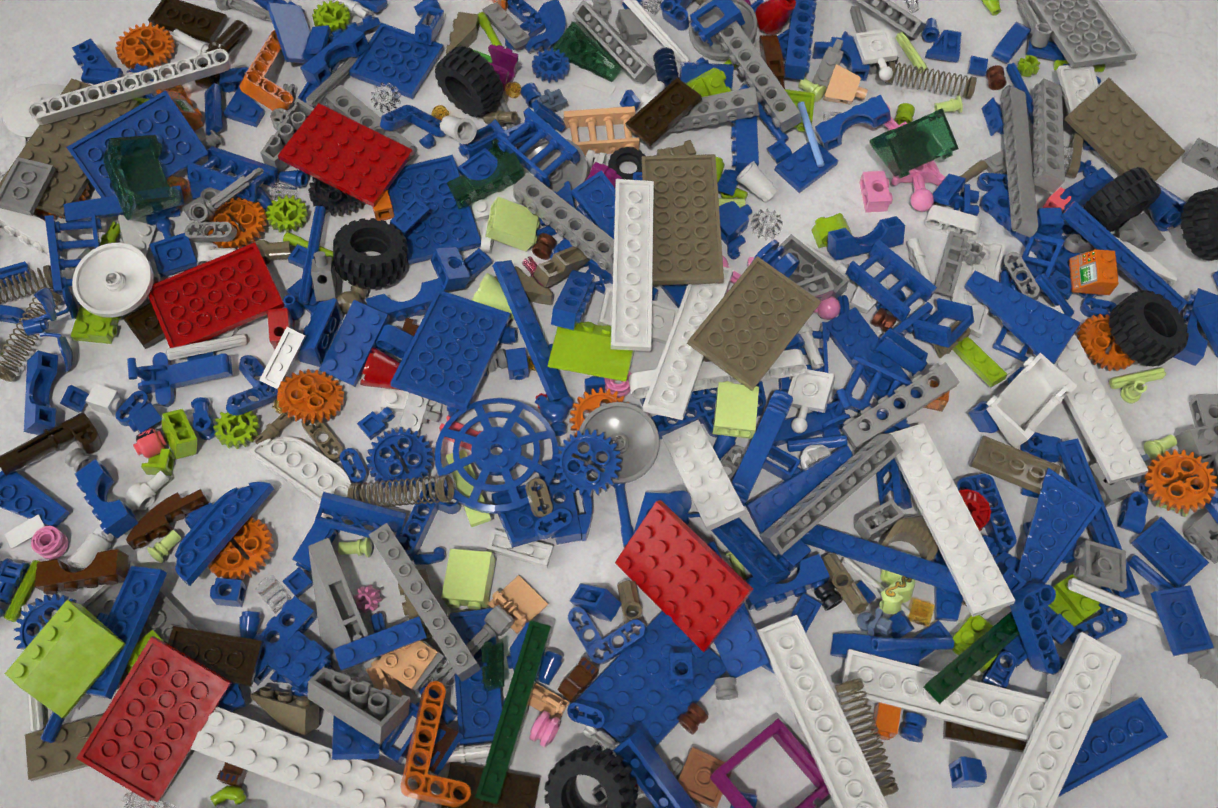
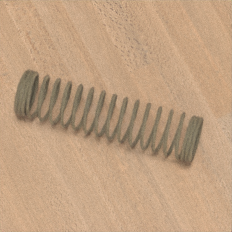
[885,61,977,99]
[0,265,53,304]
[0,287,63,382]
[347,475,454,507]
[834,678,899,797]

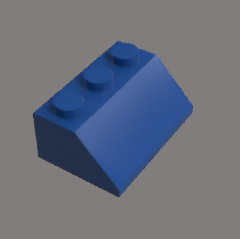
[297,298,343,367]

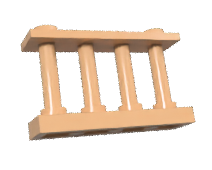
[564,106,639,156]

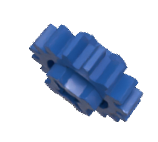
[532,48,569,83]

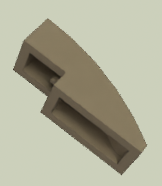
[534,246,590,288]

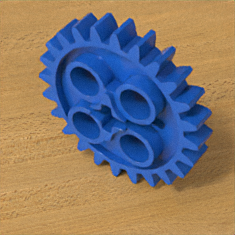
[366,427,434,491]
[554,429,622,497]
[14,594,83,649]

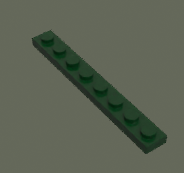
[923,611,1020,704]
[475,620,552,805]

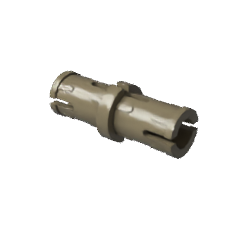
[483,110,518,125]
[254,413,292,447]

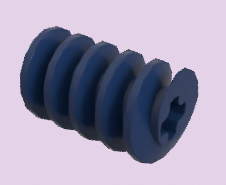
[653,47,680,88]

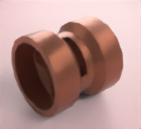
[986,65,1007,90]
[532,233,556,260]
[871,308,898,333]
[677,703,708,735]

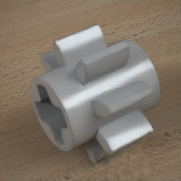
[960,241,986,266]

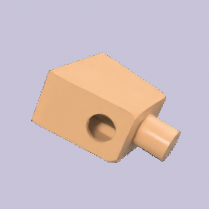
[823,64,868,104]

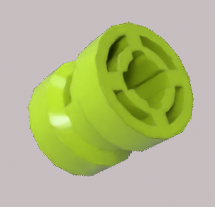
[894,103,915,125]

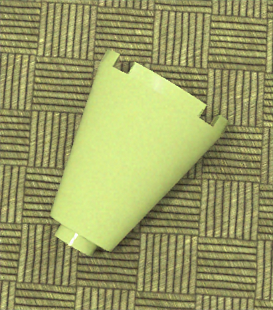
[472,273,515,320]

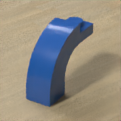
[525,0,566,52]
[812,37,870,81]

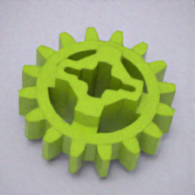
[312,0,351,34]
[266,195,308,233]
[213,411,260,449]

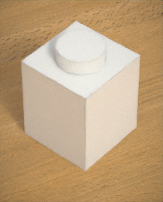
[86,384,123,416]

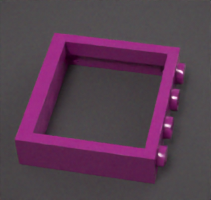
[710,718,829,808]

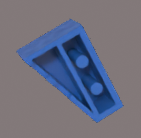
[679,62,734,88]

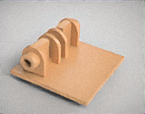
[488,575,548,634]
[376,641,438,689]

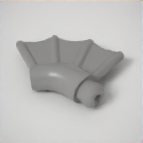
[1188,635,1218,688]

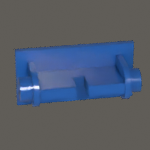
[982,97,1004,136]

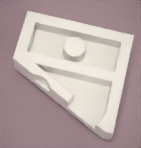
[117,215,156,256]

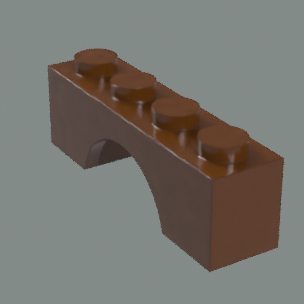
[35,549,129,595]

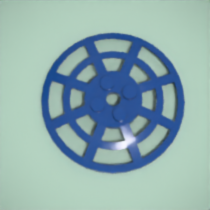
[435,398,559,514]

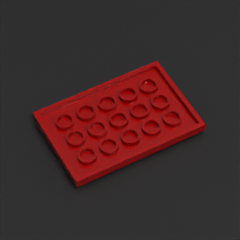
[278,103,413,207]
[148,242,284,348]
[615,500,753,652]
[76,636,232,806]

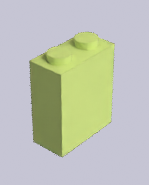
[485,197,540,252]
[713,381,759,439]
[441,549,496,610]

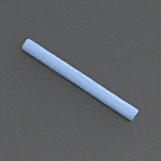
[797,102,824,167]

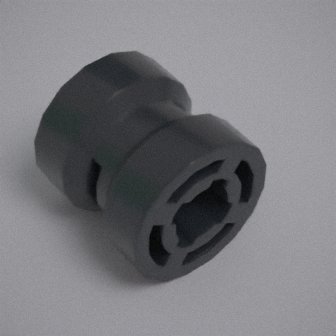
[814,581,843,611]

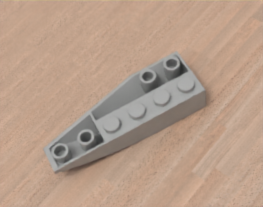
[308,538,370,673]

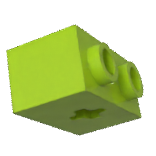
[162,409,197,459]

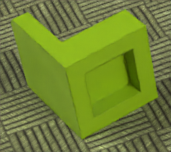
[141,448,175,476]

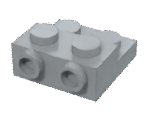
[1074,540,1127,592]

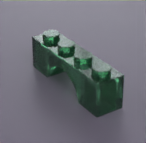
[447,152,525,209]

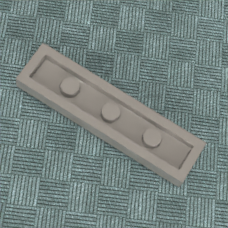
[482,2,530,49]

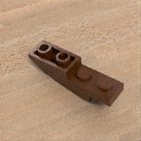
[759,35,785,98]
[126,489,209,550]

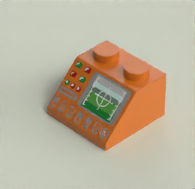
[156,89,203,131]
[1069,249,1119,295]

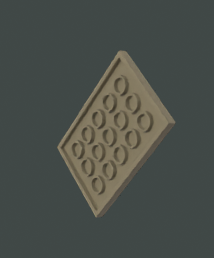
[1064,78,1185,181]
[687,256,821,391]

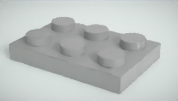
[0,157,55,216]

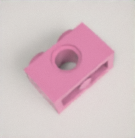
[859,171,893,212]

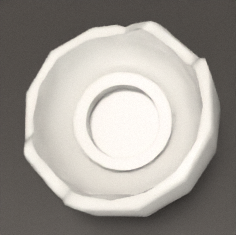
[800,445,831,470]

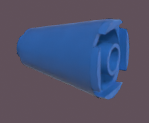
[1147,183,1187,231]

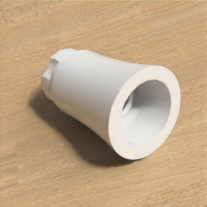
[440,116,476,144]
[736,161,777,202]
[67,527,114,571]

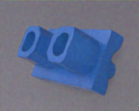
[949,184,979,216]

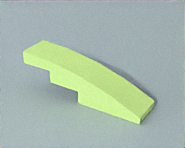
[446,449,491,527]

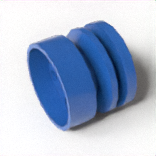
[751,239,800,278]

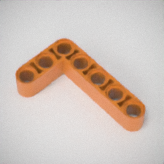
[239,30,294,111]
[400,681,471,808]

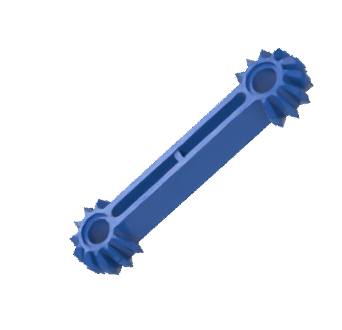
[732,390,793,507]

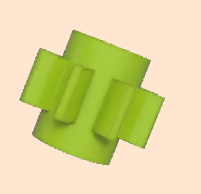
[1018,55,1040,77]

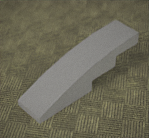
[934,231,969,298]

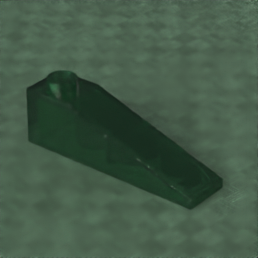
[553,22,623,82]

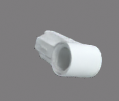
[197,244,236,266]

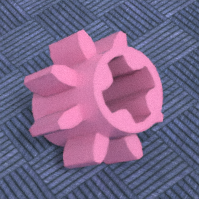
[354,584,382,613]

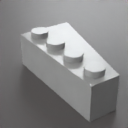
[260,98,314,175]
[778,234,849,299]
[308,667,410,744]

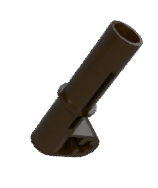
[195,20,249,89]
[0,412,102,476]

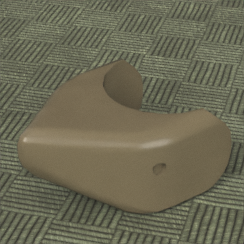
[882,516,939,561]

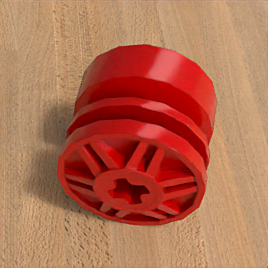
[959,489,991,531]

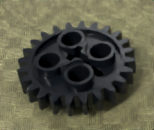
[308,177,364,216]

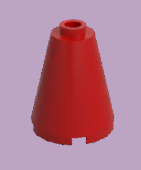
[755,0,796,35]
[360,348,400,390]

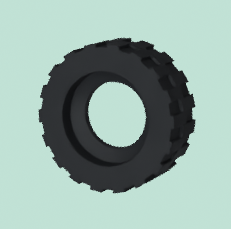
[608,147,646,180]

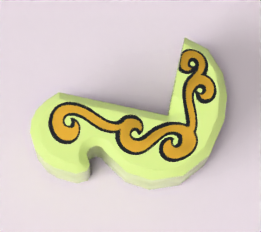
[879,569,915,614]

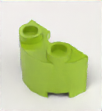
[811,213,852,248]

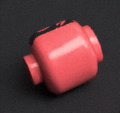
[133,428,167,459]

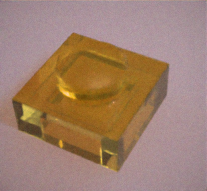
[908,599,935,627]

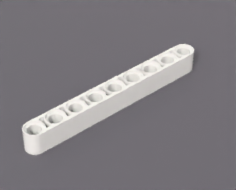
[628,349,807,399]

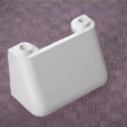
[986,353,1077,448]

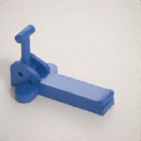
[127,352,233,407]
[773,388,852,446]

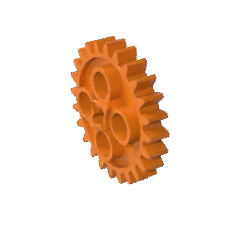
[115,23,175,69]
[207,197,267,249]
[1077,314,1135,371]
[277,369,344,424]
[569,387,630,438]
[1144,449,1218,514]
[208,516,274,581]

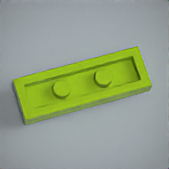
[952,337,1007,387]

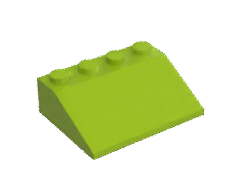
[548,322,635,382]
[4,600,126,718]

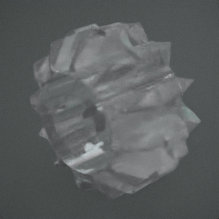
[371,82,401,113]
[751,208,783,241]

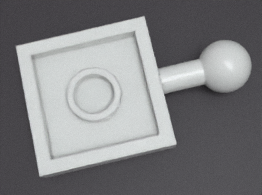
[854,29,898,81]
[788,369,835,433]

